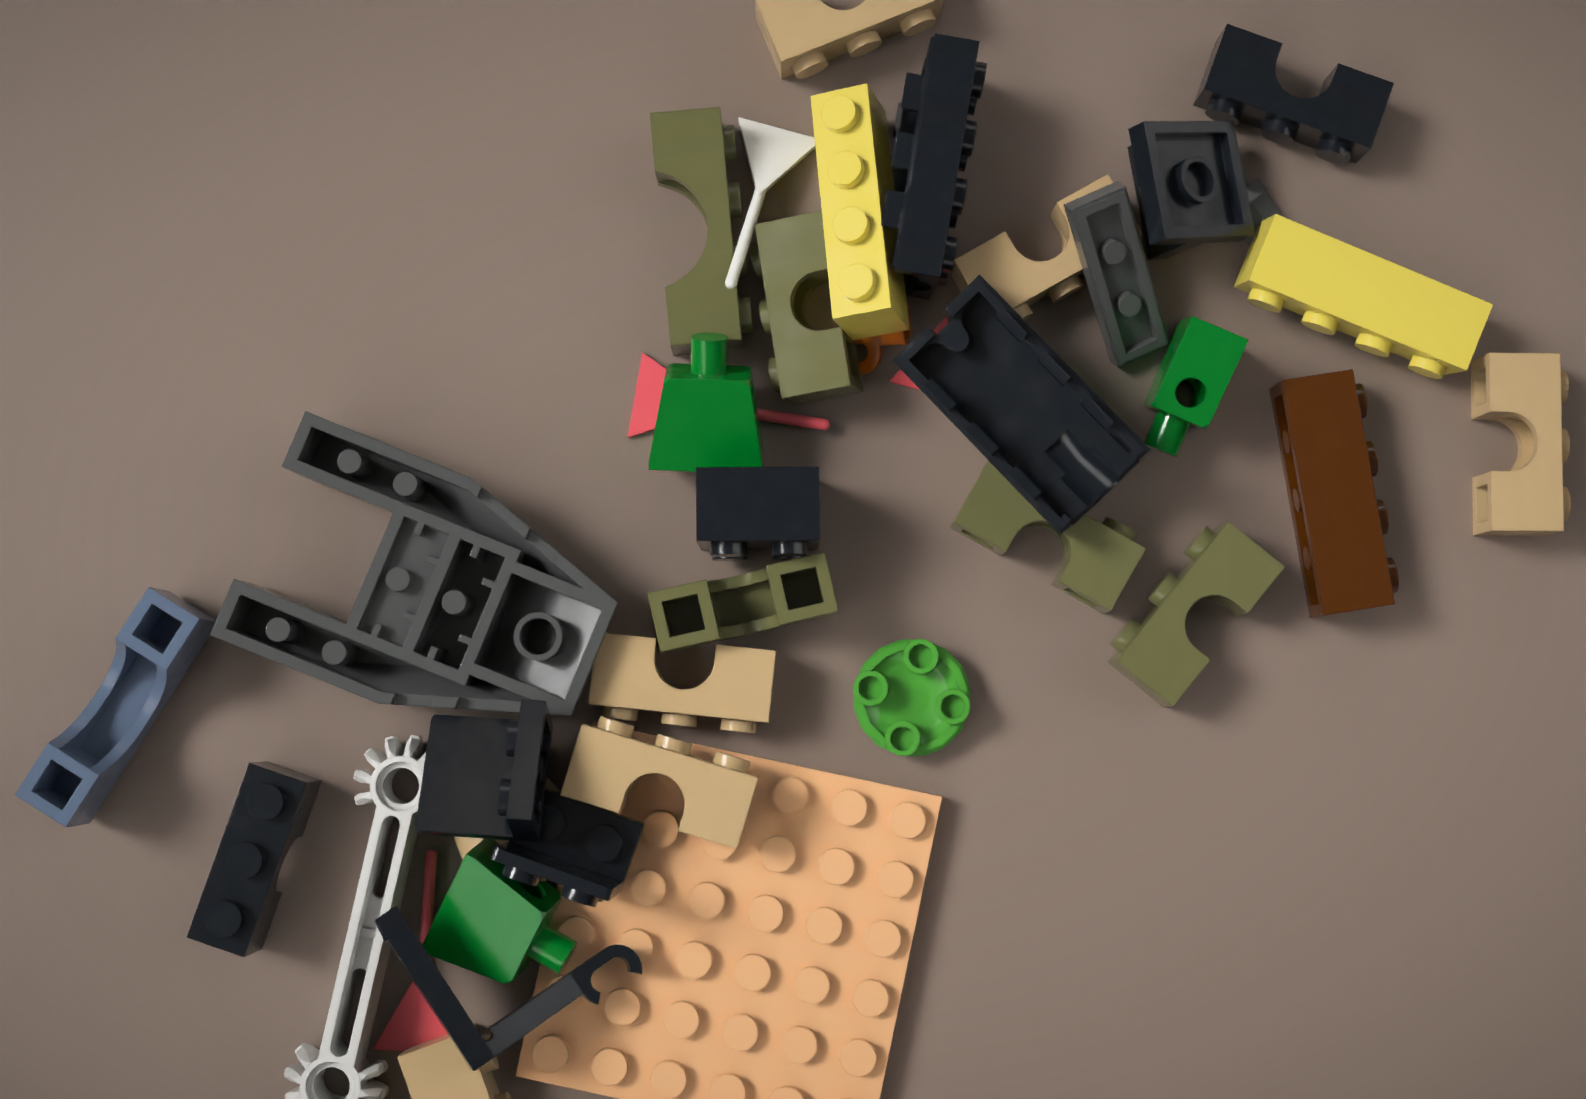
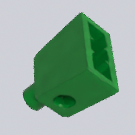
[1143,316,1249,457]
[648,332,764,472]
[422,839,578,984]

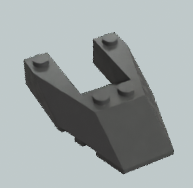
[210,411,618,716]

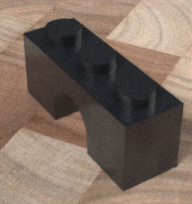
[1193,24,1394,164]
[186,761,322,957]

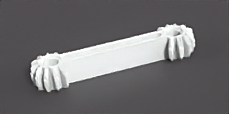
[284,735,426,1099]

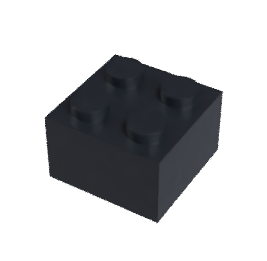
[696,466,820,561]

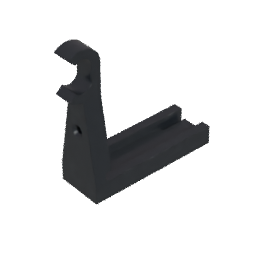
[374,906,642,1071]

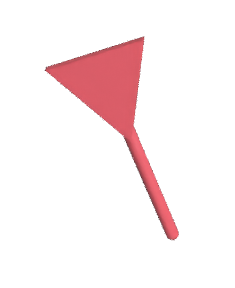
[628,352,830,438]
[373,849,447,1051]

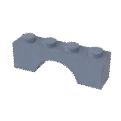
[15,587,216,827]

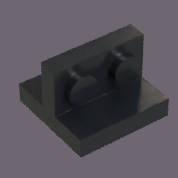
[1127,121,1255,260]

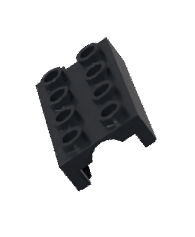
[881,33,987,300]
[892,274,1152,535]

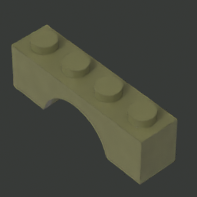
[650,107,753,356]

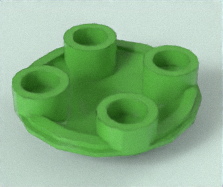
[853,639,970,756]

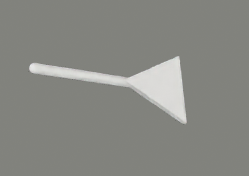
[725,117,815,289]

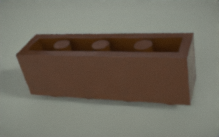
[1269,369,1399,618]

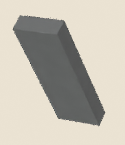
[1064,181,1170,367]

